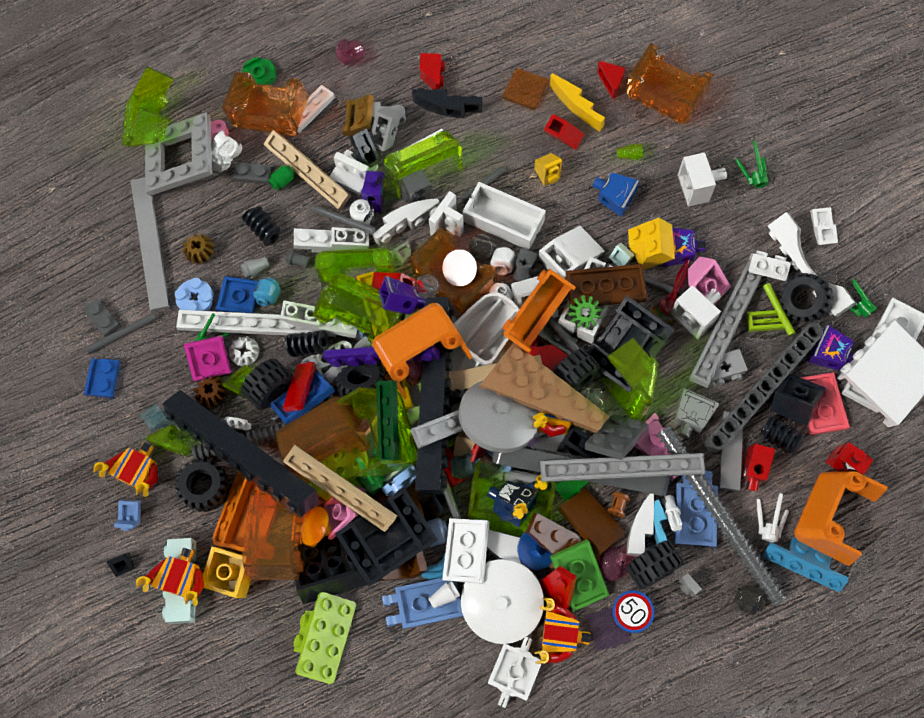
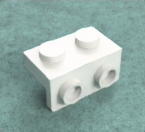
[748,251,791,281]

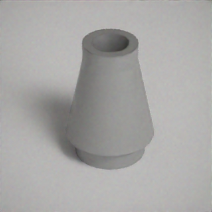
[240,256,269,278]

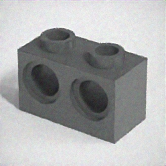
[401,169,431,204]

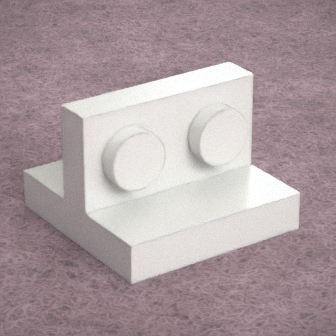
[330,150,378,196]
[429,191,464,239]

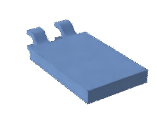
[674,471,718,547]
[382,578,463,630]

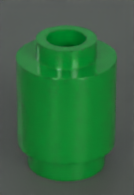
[267,165,295,191]

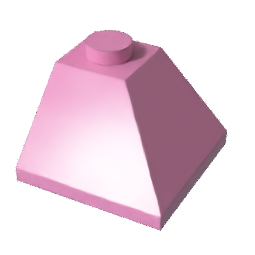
[688,256,731,305]
[324,486,366,540]

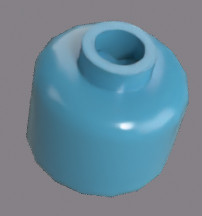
[253,278,281,306]

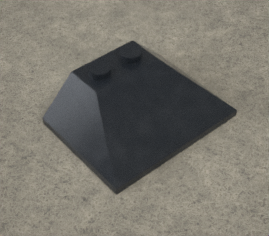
[587,295,676,393]
[335,488,438,587]

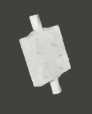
[488,637,541,708]

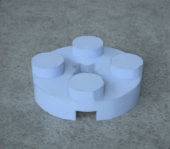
[175,278,214,311]
[381,466,416,498]

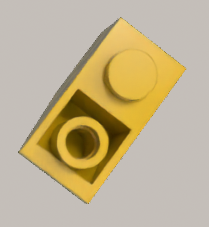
[534,153,562,186]

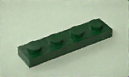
[376,381,399,463]

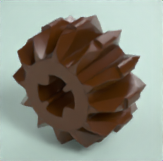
[194,375,228,408]

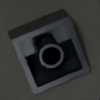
[770,374,826,426]

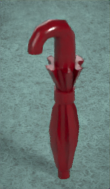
[660,259,690,315]

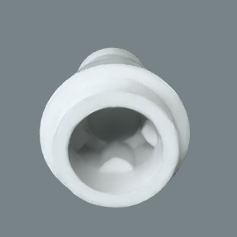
[428,581,460,609]

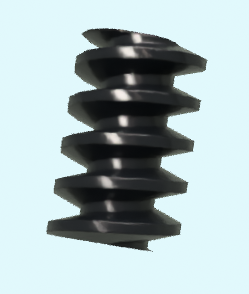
[242,206,281,246]
[285,330,329,357]
[758,416,804,457]

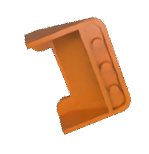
[502,268,576,353]
[212,471,281,562]

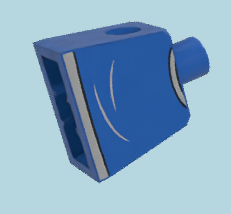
[592,173,640,217]

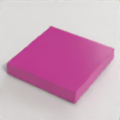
[184,335,232,381]

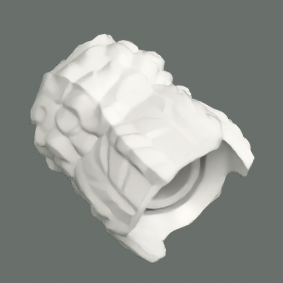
[211,130,243,172]

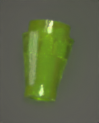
[617,142,643,161]

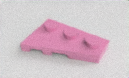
[635,413,677,481]

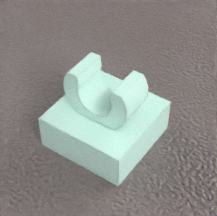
[609,243,634,266]

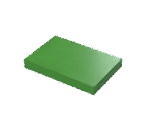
[550,539,610,612]

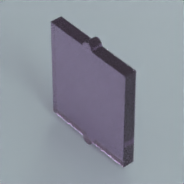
[586,607,630,651]

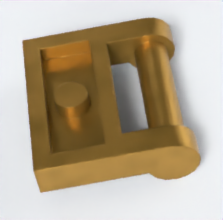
[342,94,374,136]

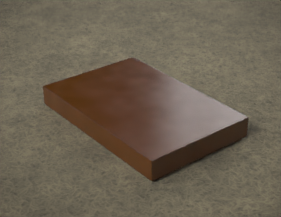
[558,488,626,556]

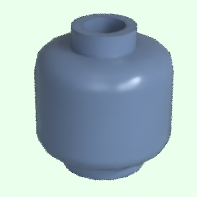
[426,518,448,547]

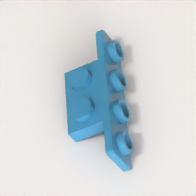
[763,537,848,592]

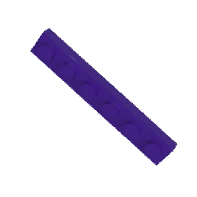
[323,344,440,367]

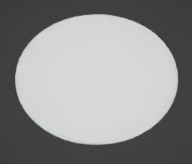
[443,250,477,286]

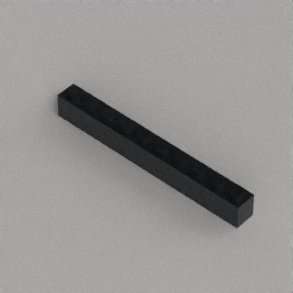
[415,297,455,494]
[162,390,319,518]

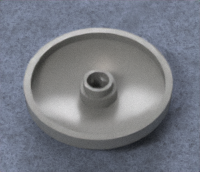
[459,381,539,453]

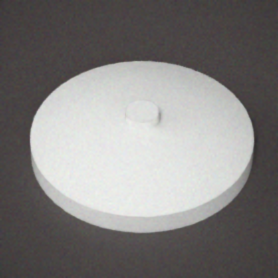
[461,559,544,644]

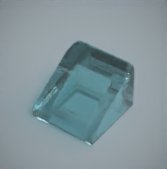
[450,453,476,479]

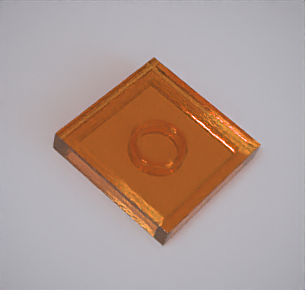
[502,68,548,111]

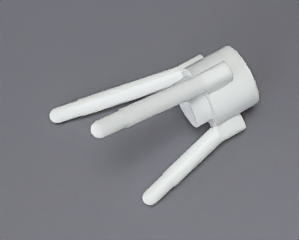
[757,493,789,543]

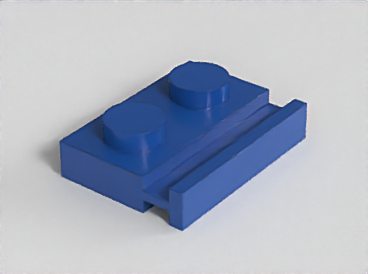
[84,358,120,398]

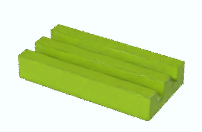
[746,310,786,332]

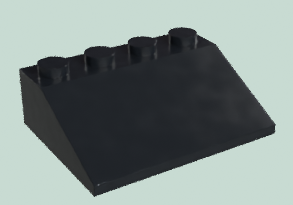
[289,535,381,605]

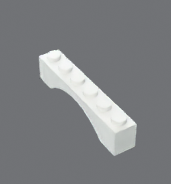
[768,212,857,317]

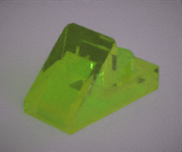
[223,365,253,399]
[145,425,189,457]

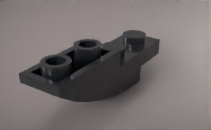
[412,88,483,118]

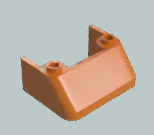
[372,303,473,399]
[794,472,888,566]

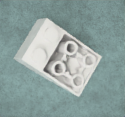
[539,226,605,280]

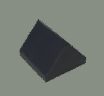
[107,553,135,577]

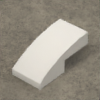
[810,207,838,245]

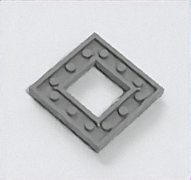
[145,112,212,196]

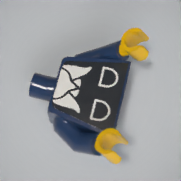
[487,475,549,528]

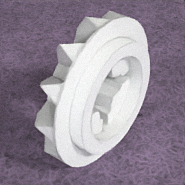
[229,336,259,366]
[221,417,251,431]

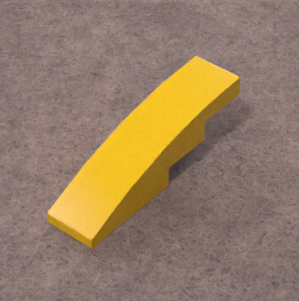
[550,73,605,132]

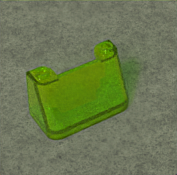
[315,247,396,287]

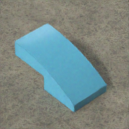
[653,500,667,545]

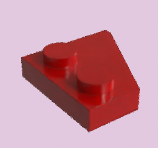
[539,566,577,609]

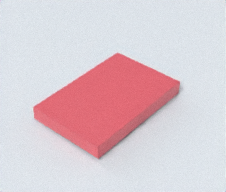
[801,372,850,436]

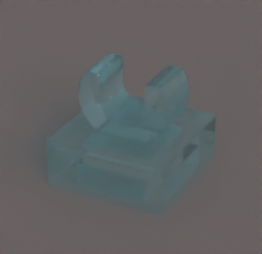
[140,404,168,432]

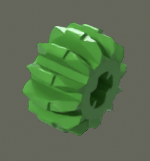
[568,295,602,328]

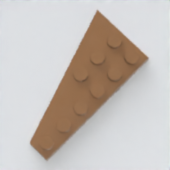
[479,343,609,433]

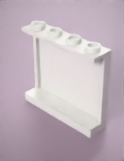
[838,320,924,427]

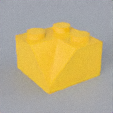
[628,218,675,270]
[203,546,258,598]

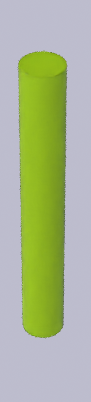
[763,283,796,336]

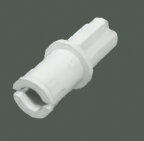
[662,495,682,531]

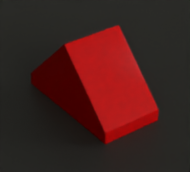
[597,61,625,99]

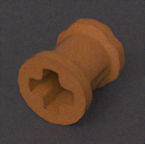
[607,492,630,518]

